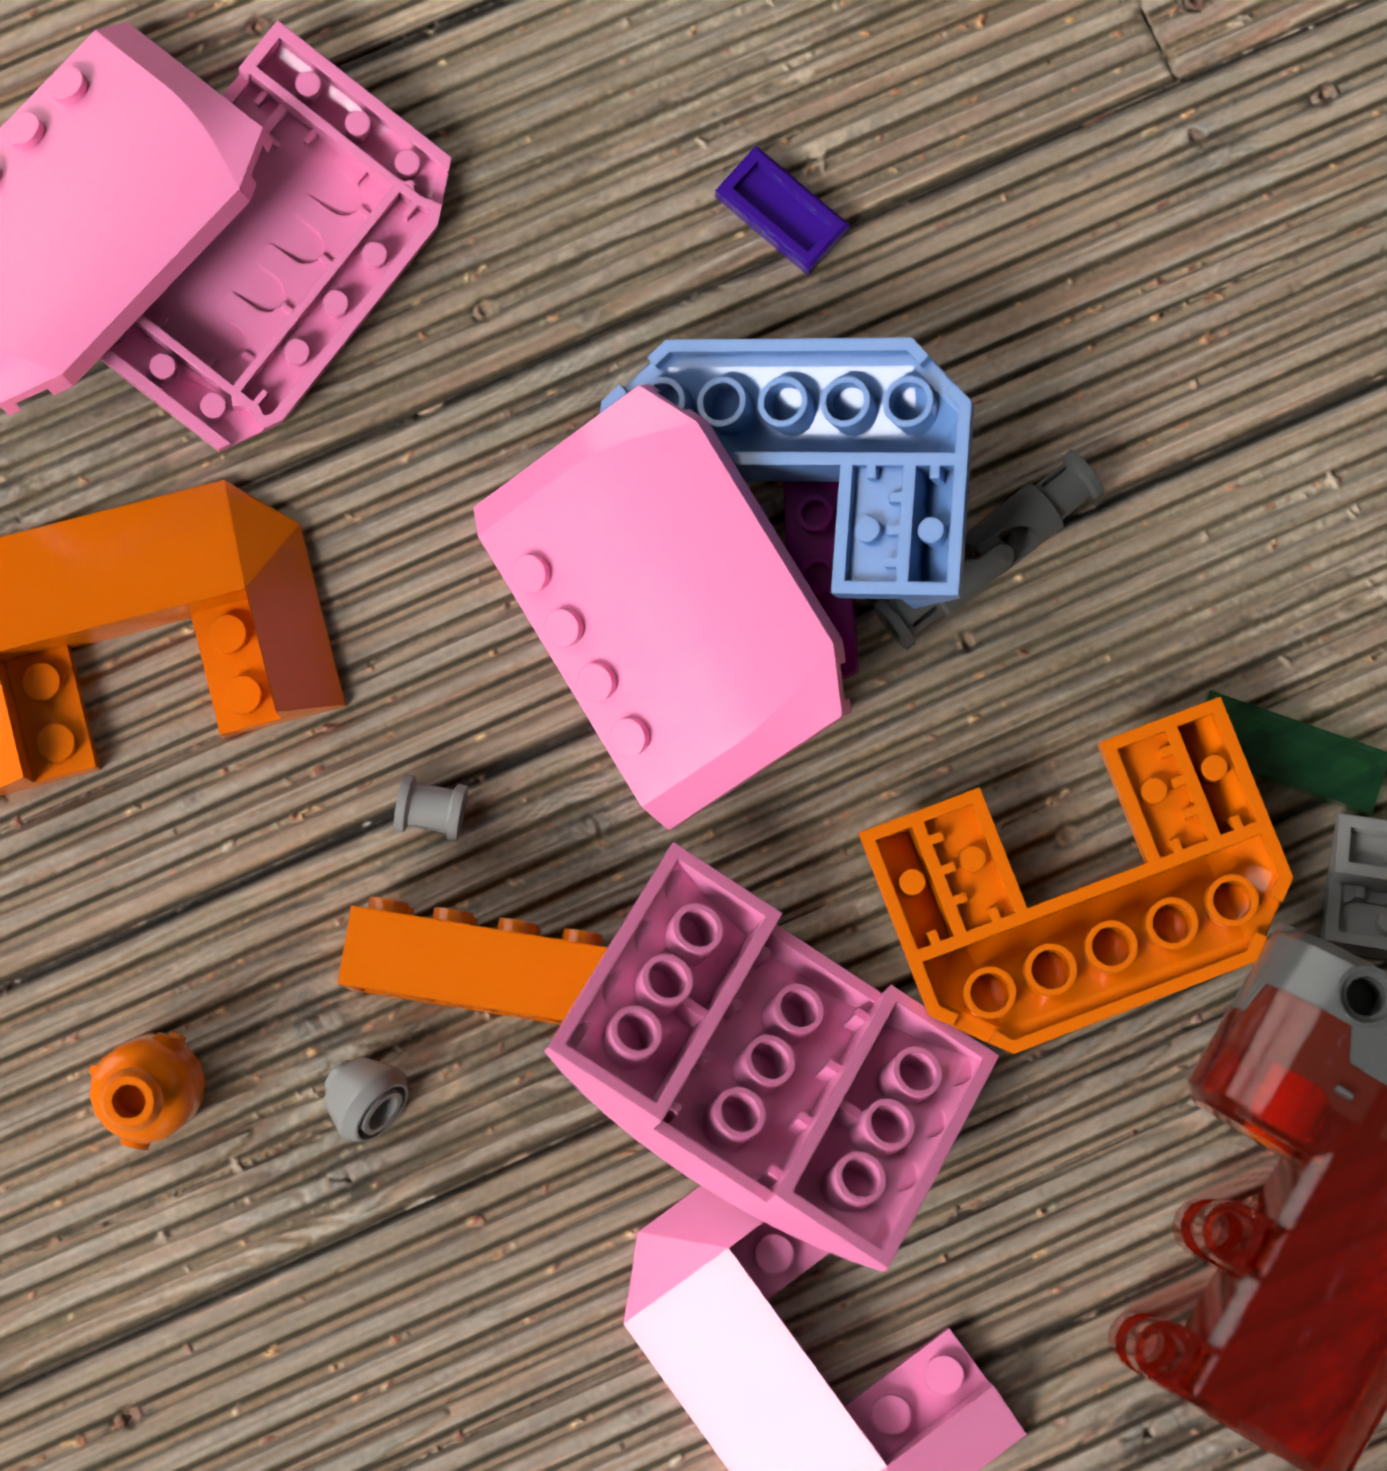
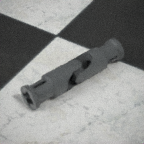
[873,450,1105,650]

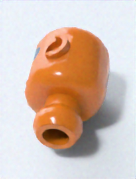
[89,1031,205,1150]

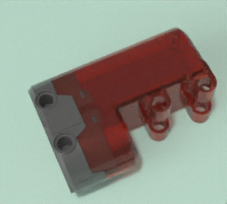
[1108,924,1387,1471]

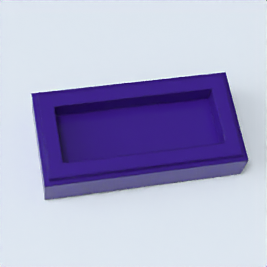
[715,146,850,276]

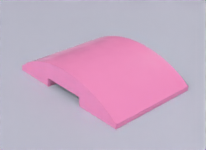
[544,842,999,1272]

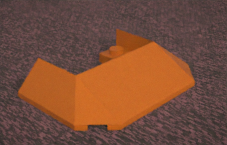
[0,480,346,796]
[858,696,1293,1054]

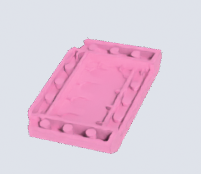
[99,20,451,453]
[0,22,273,416]
[473,384,852,830]

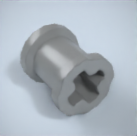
[393,774,468,842]

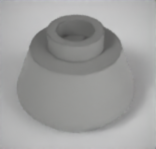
[324,1057,408,1142]

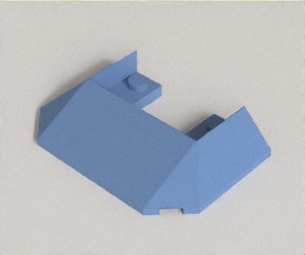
[600,338,975,609]

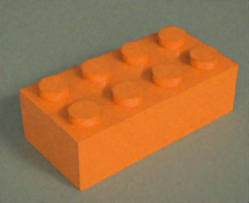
[337,897,608,1025]

